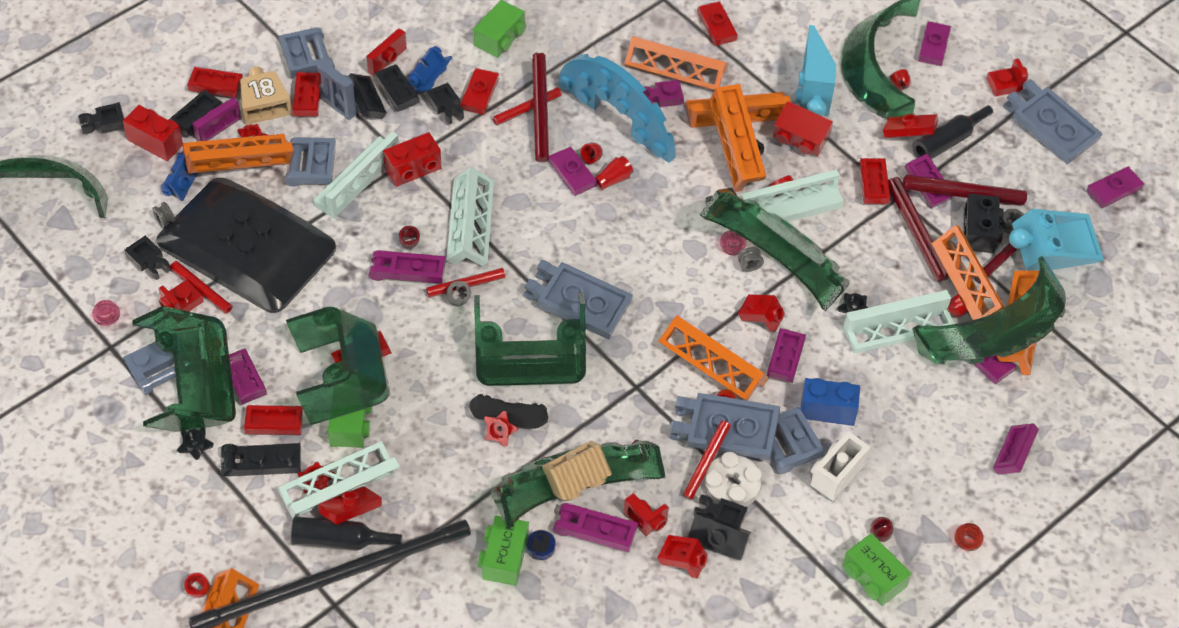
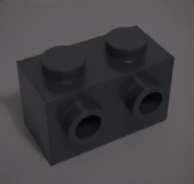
[963,193,1004,254]

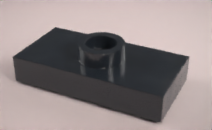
[374,64,420,112]
[348,73,387,119]
[168,90,223,137]
[688,512,751,561]

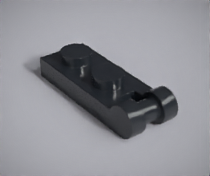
[220,443,301,477]

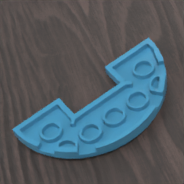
[558,54,676,163]

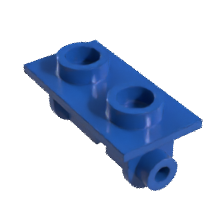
[408,46,453,92]
[161,150,198,201]

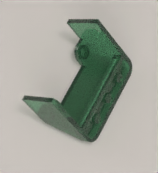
[474,292,586,386]
[132,306,236,432]
[286,306,390,425]

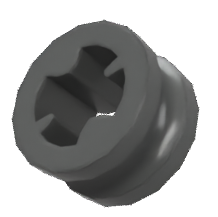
[152,202,176,228]
[1000,209,1024,234]
[738,247,764,272]
[446,281,471,306]

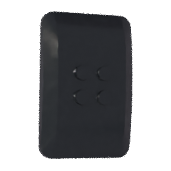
[156,177,336,313]

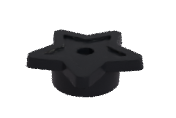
[837,293,868,313]
[177,428,214,460]

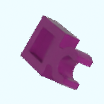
[643,80,684,107]

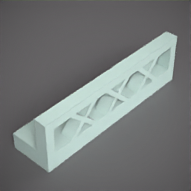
[313,132,399,218]
[447,167,494,266]
[738,169,844,232]
[843,290,956,354]
[278,441,399,519]

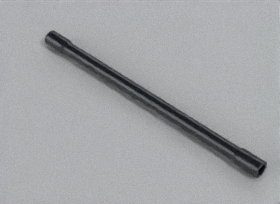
[188,519,471,628]

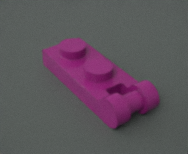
[368,250,446,284]
[552,503,638,552]

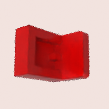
[738,294,785,332]

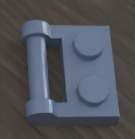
[279,27,335,77]
[317,58,356,120]
[285,137,336,187]
[123,333,195,395]
[772,407,825,474]

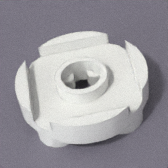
[705,452,762,507]

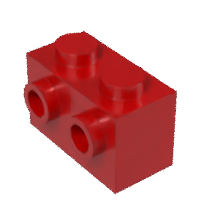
[773,101,833,157]
[123,105,183,162]
[383,132,442,187]

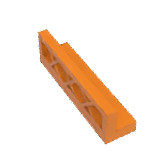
[624,36,729,90]
[709,84,766,192]
[686,92,791,128]
[183,134,293,173]
[932,225,1005,332]
[997,271,1047,375]
[658,315,769,401]
[201,568,260,628]

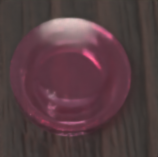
[720,230,746,255]
[92,300,120,326]

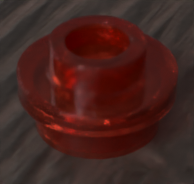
[954,523,984,551]

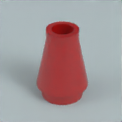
[595,156,634,190]

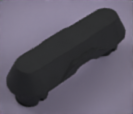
[469,394,549,429]

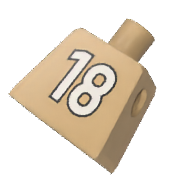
[241,66,292,125]

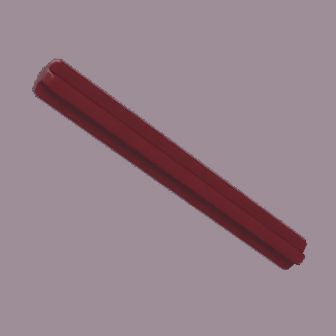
[532,52,549,162]
[902,174,1027,205]
[888,177,948,282]

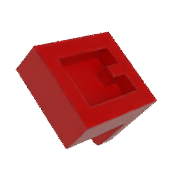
[986,58,1028,97]
[158,279,204,319]
[623,493,669,536]
[657,535,708,578]

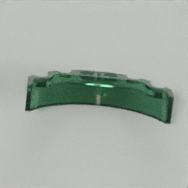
[841,0,920,120]
[0,155,108,218]
[700,188,850,312]
[912,256,1066,365]
[491,441,666,529]

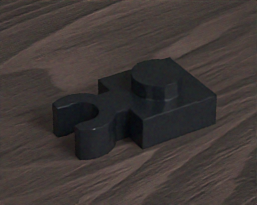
[426,82,464,124]
[78,102,124,134]
[124,235,171,280]
[693,495,748,528]

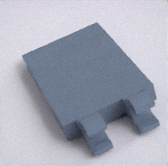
[1003,79,1103,165]
[524,260,633,339]
[670,393,780,460]

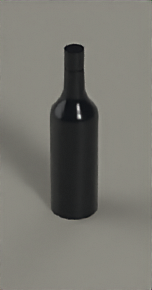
[912,105,993,160]
[291,516,403,551]

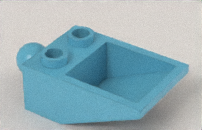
[795,25,836,117]
[1009,209,1104,271]

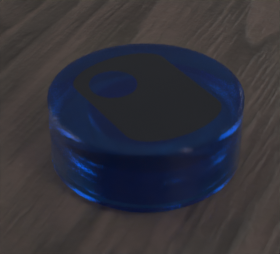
[527,530,556,560]

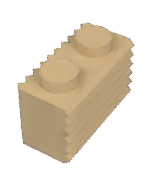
[542,440,612,501]

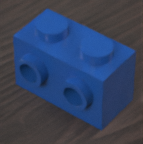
[800,378,860,426]

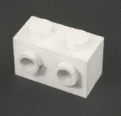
[811,431,871,501]

